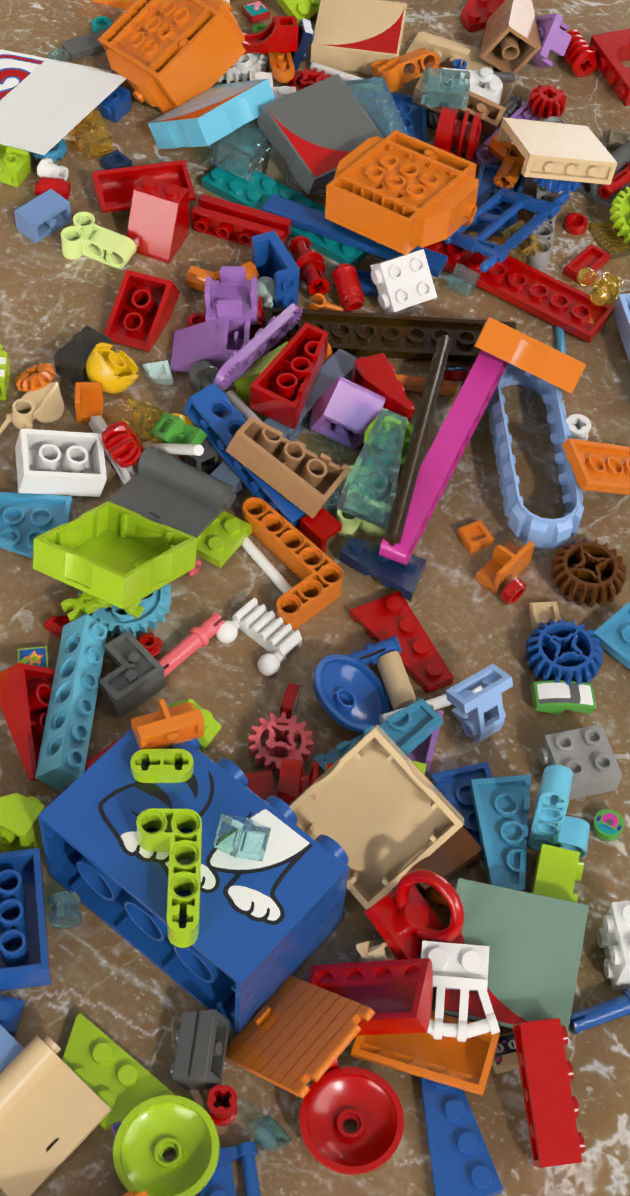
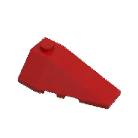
[0,663,55,782]

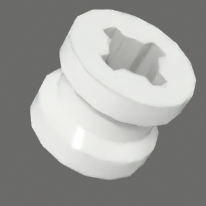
[566,414,592,441]

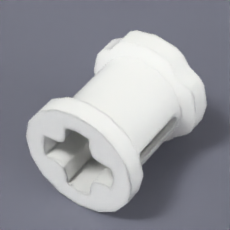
[37,157,69,181]

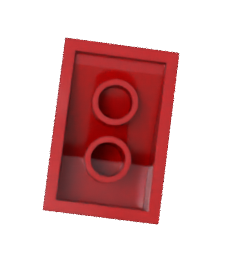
[102,269,180,353]

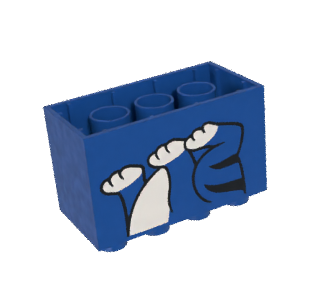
[38,712,349,1035]

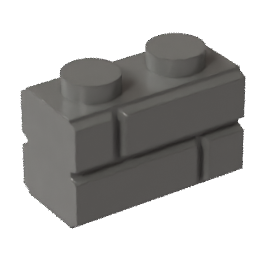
[170,1009,230,1090]

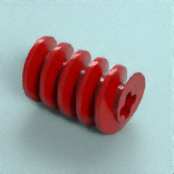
[562,30,598,78]

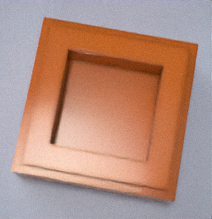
[456,519,494,554]

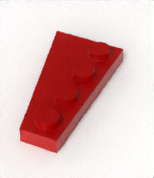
[349,591,454,694]

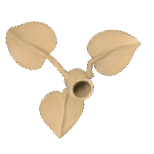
[0,382,64,436]

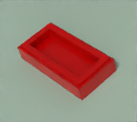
[563,243,611,285]

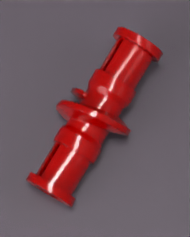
[289,235,330,296]

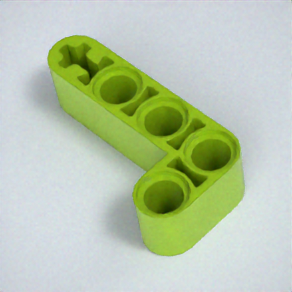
[136,808,202,948]

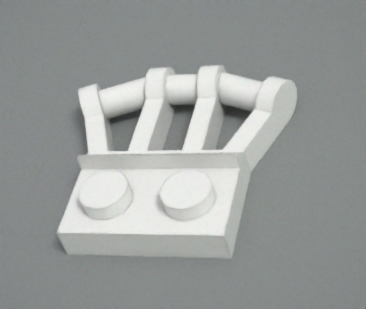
[421,941,500,1042]

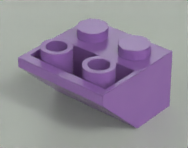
[310,376,385,450]

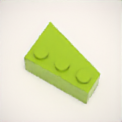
[530,844,584,903]

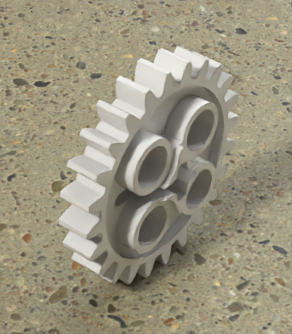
[218,53,268,83]

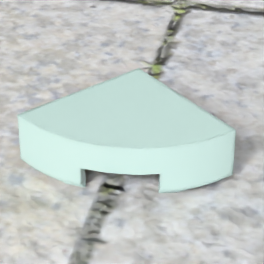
[142,360,173,385]

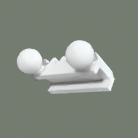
[215,597,302,676]

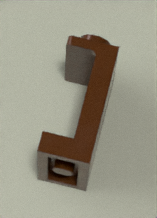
[407,826,483,900]

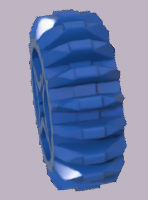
[524,617,603,685]

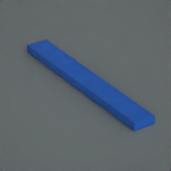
[262,194,448,277]

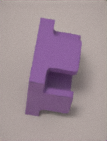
[529,13,571,68]
[205,266,260,325]

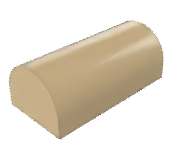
[377,650,416,710]

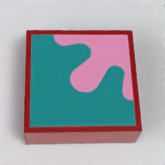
[241,0,270,23]
[280,683,300,719]

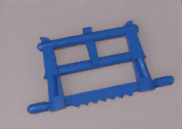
[443,187,569,272]

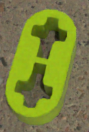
[130,749,194,783]

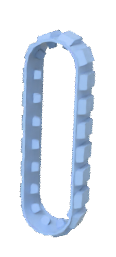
[486,363,584,550]

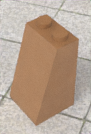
[479,0,542,75]

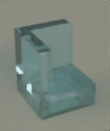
[214,814,271,862]

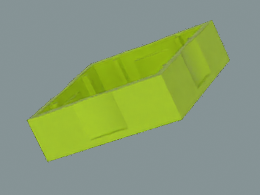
[33,501,197,609]

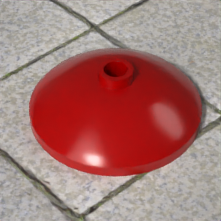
[299,1067,404,1175]

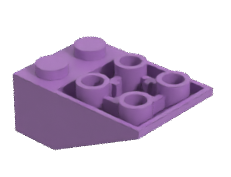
[170,316,251,372]

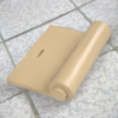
[0,1035,112,1196]

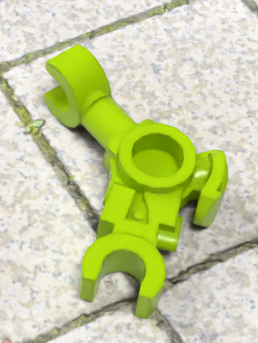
[61,592,144,622]

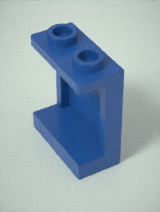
[251,231,300,309]

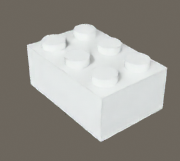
[15,429,107,497]

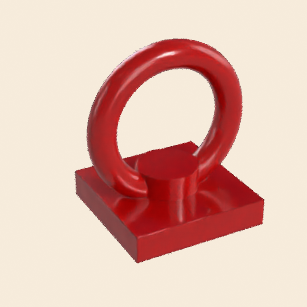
[364,869,464,960]

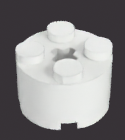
[458,67,503,105]

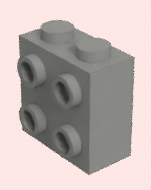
[538,724,622,800]

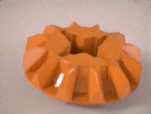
[14,363,56,392]

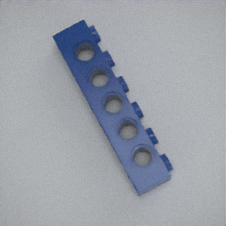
[183,383,307,527]

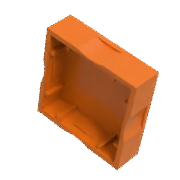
[474,317,586,394]

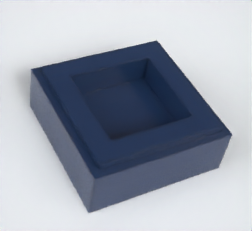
[99,149,132,170]

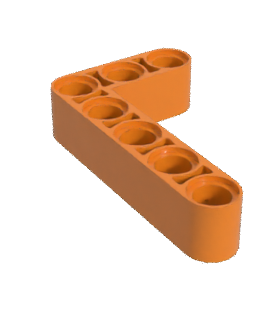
[242,497,344,630]

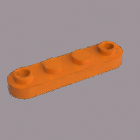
[267,52,294,83]

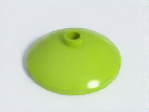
[113,1095,220,1196]

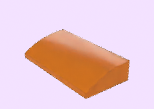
[351,1010,501,1096]

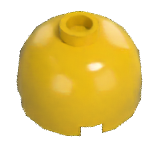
[86,343,139,394]

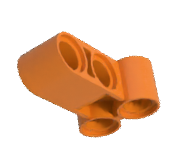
[370,48,440,93]

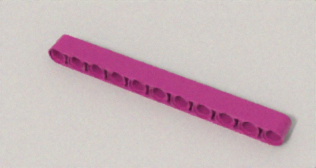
[379,350,509,565]

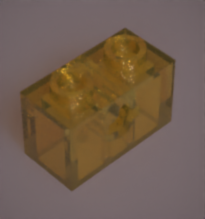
[70,107,113,161]

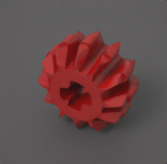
[528,84,567,120]
[102,421,144,468]

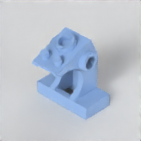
[446,663,513,743]

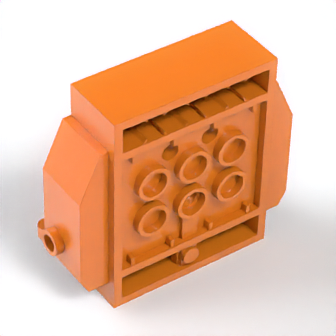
[97,0,246,114]
[325,130,479,256]

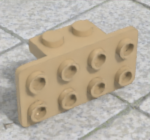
[406,32,494,70]

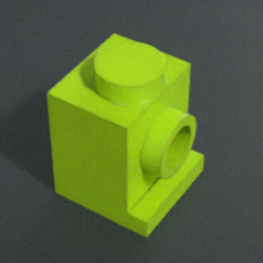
[0,146,31,188]

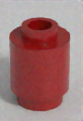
[35,177,71,201]

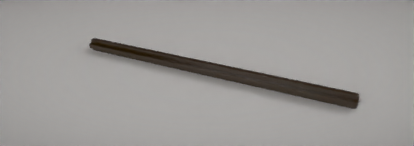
[384,334,452,546]

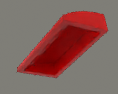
[92,160,196,213]
[307,958,433,1036]

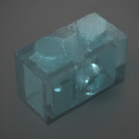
[420,67,470,109]

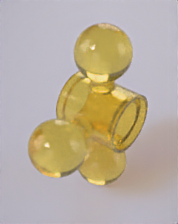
[577,267,630,306]

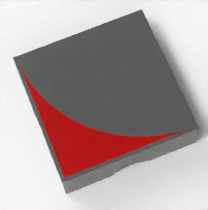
[257,74,385,196]

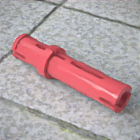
[158,612,225,678]

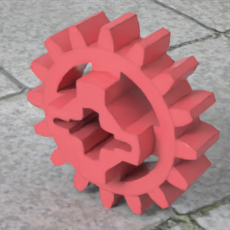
[248,712,314,776]

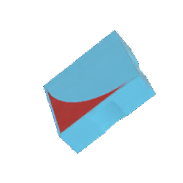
[148,79,276,149]

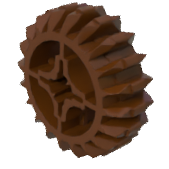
[550,537,626,608]

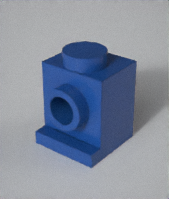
[97,85,132,123]

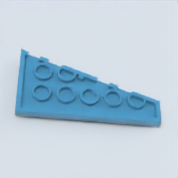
[0,492,73,558]

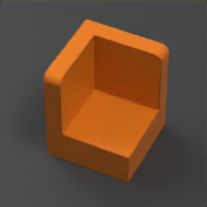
[75,382,104,423]

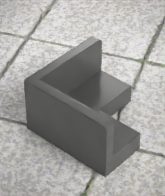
[98,630,165,718]

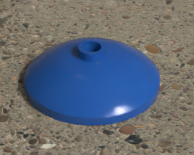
[312,654,390,733]

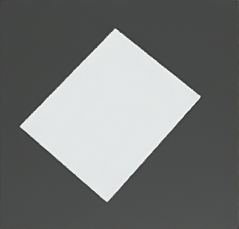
[0,59,126,155]

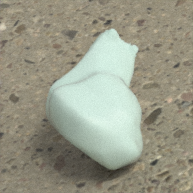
[258,276,274,308]

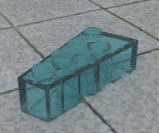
[337,408,407,529]

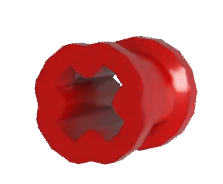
[207,1085,238,1126]

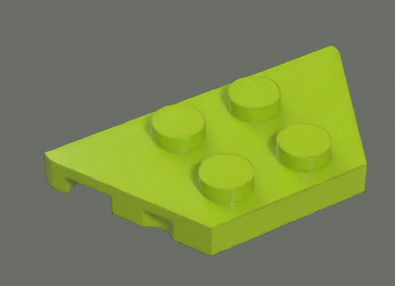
[62,1013,175,1131]

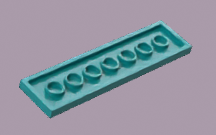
[201,155,369,267]

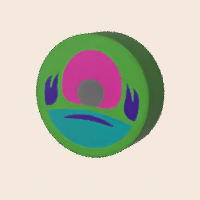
[592,809,624,842]

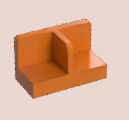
[475,541,535,595]
[131,698,204,750]

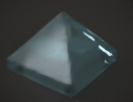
[250,1115,292,1151]

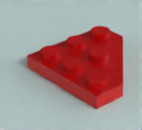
[460,0,505,33]

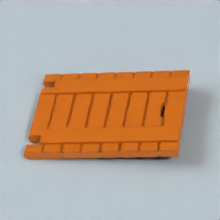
[225,976,375,1099]

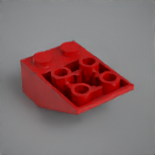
[352,353,415,424]

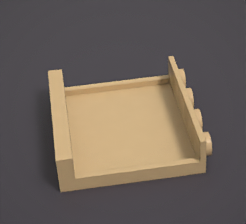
[497,117,617,185]

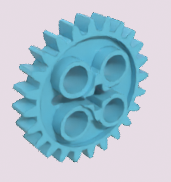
[78,584,172,639]

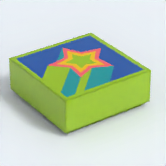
[17,646,49,668]

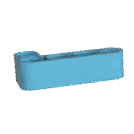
[528,764,590,858]

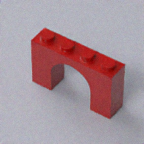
[589,28,630,106]

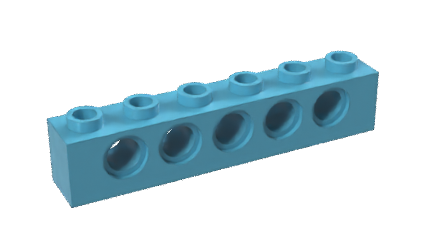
[35,614,108,791]

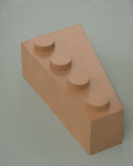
[225,417,353,519]

